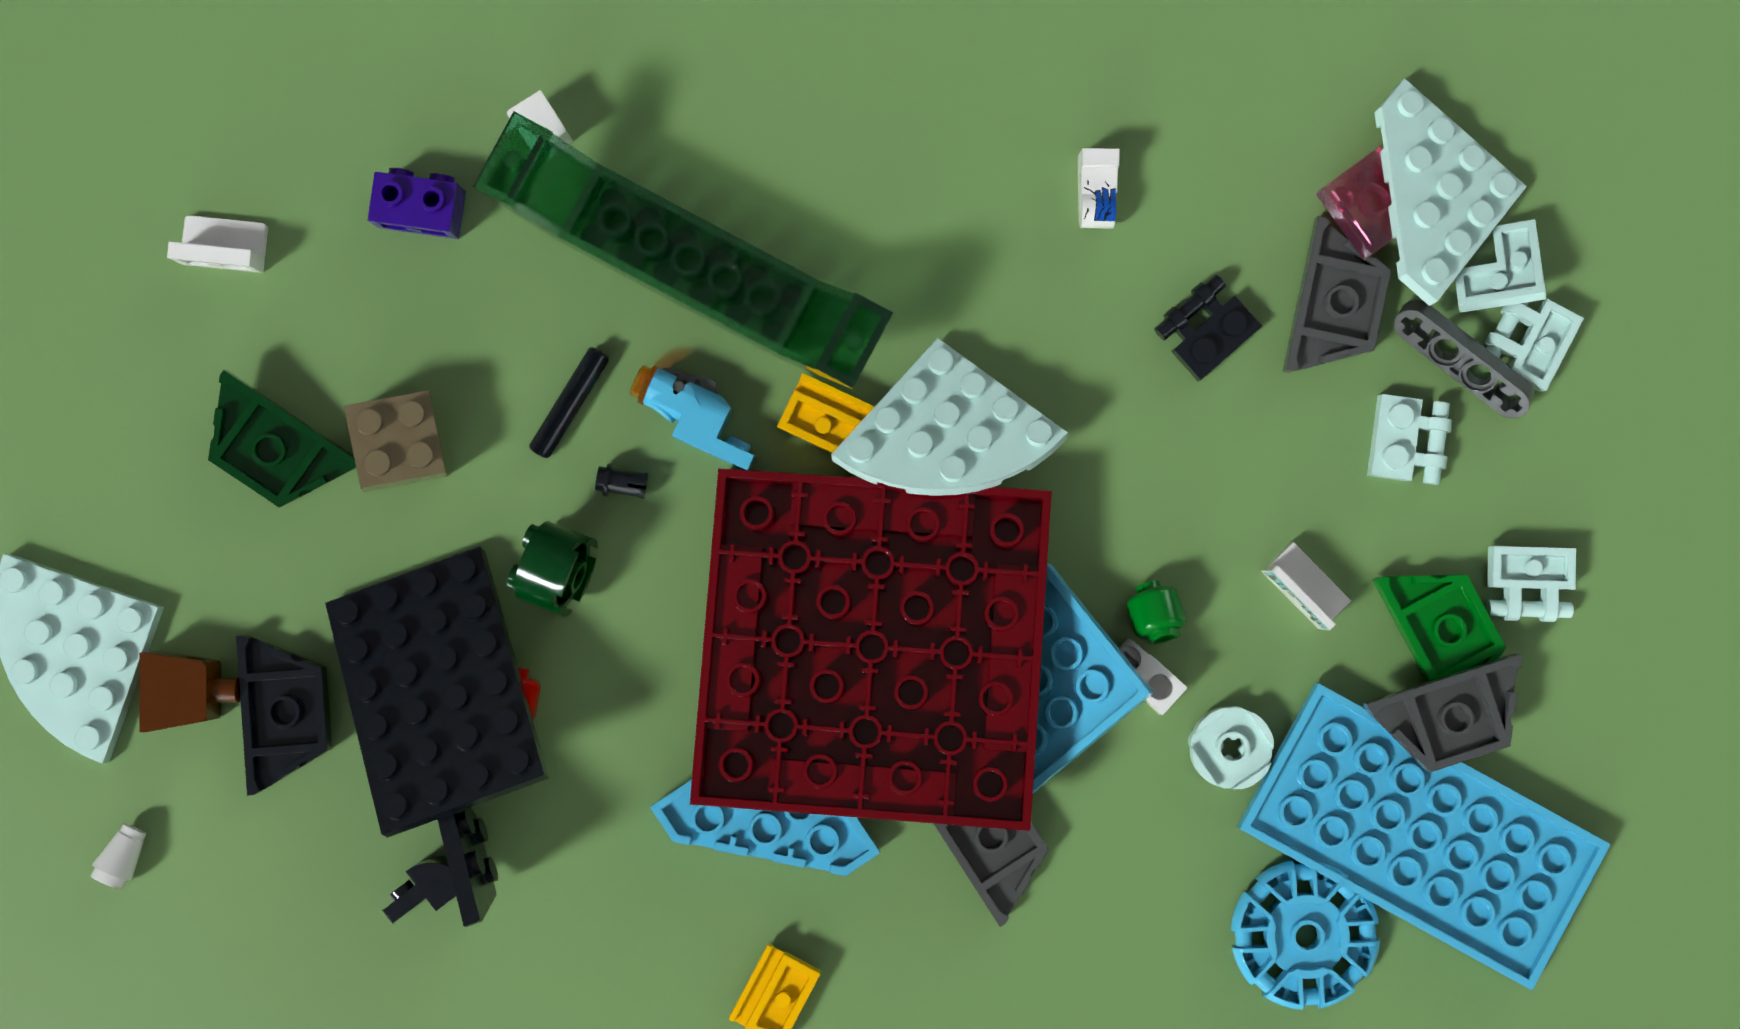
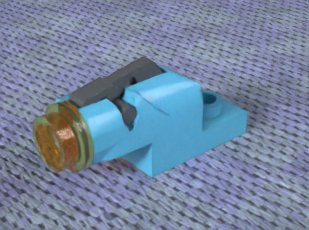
[630,365,757,471]

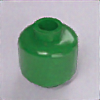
[1126,580,1186,645]

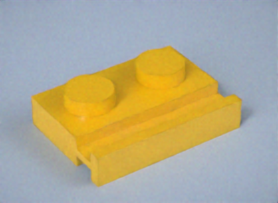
[777,373,875,453]
[728,942,821,1029]

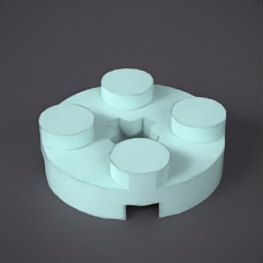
[1188,706,1274,789]

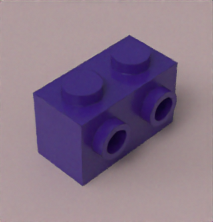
[367,168,466,239]

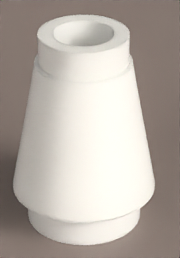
[91,823,147,889]

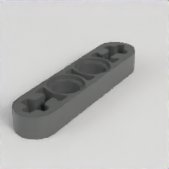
[1394,300,1534,418]

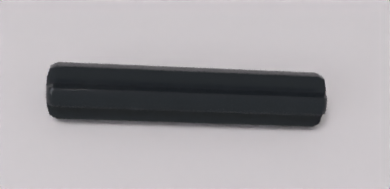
[529,347,609,458]

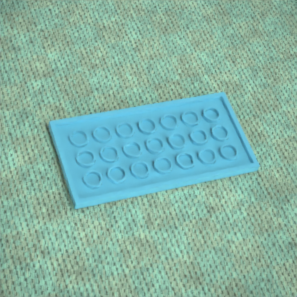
[1236,682,1611,990]

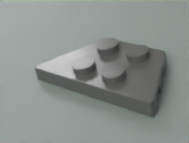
[1282,216,1391,373]
[1363,654,1522,772]
[933,822,1049,927]

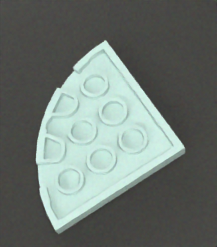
[831,338,1068,496]
[0,554,164,764]

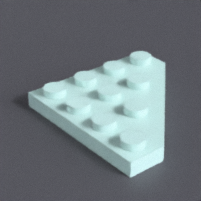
[1374,78,1527,306]

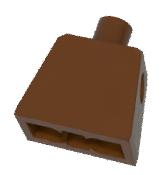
[139,651,240,732]

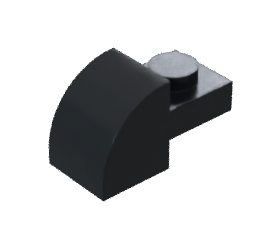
[382,856,456,924]

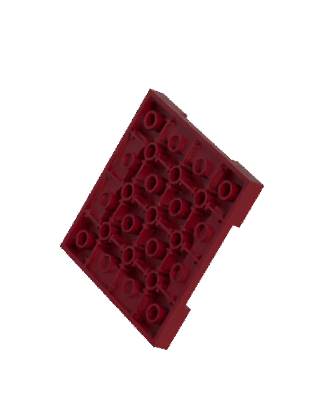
[690,468,1052,831]

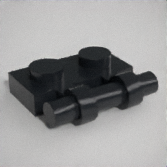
[1154,275,1262,382]

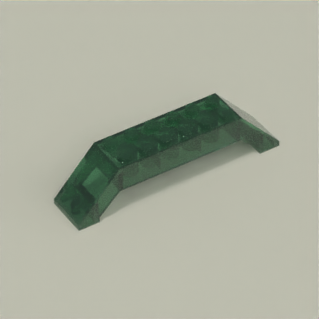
[473,111,893,389]

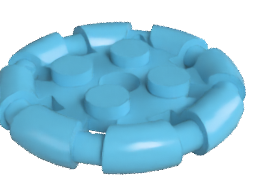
[1230,860,1380,1010]

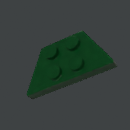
[208,370,356,508]

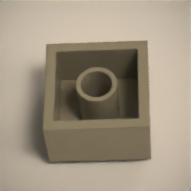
[344,390,447,492]

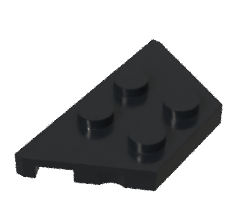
[236,635,332,796]
[437,807,498,927]

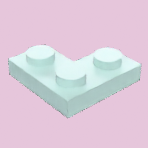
[1455,219,1546,313]

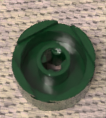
[507,521,598,617]

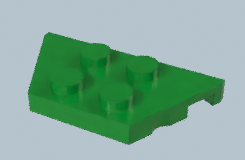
[1372,574,1507,682]

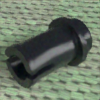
[595,464,648,499]

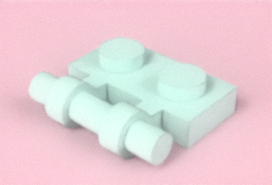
[1483,299,1584,392]
[1367,394,1452,485]
[1486,546,1576,622]

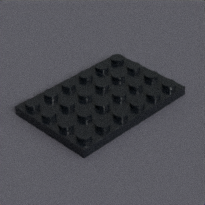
[325,546,549,838]

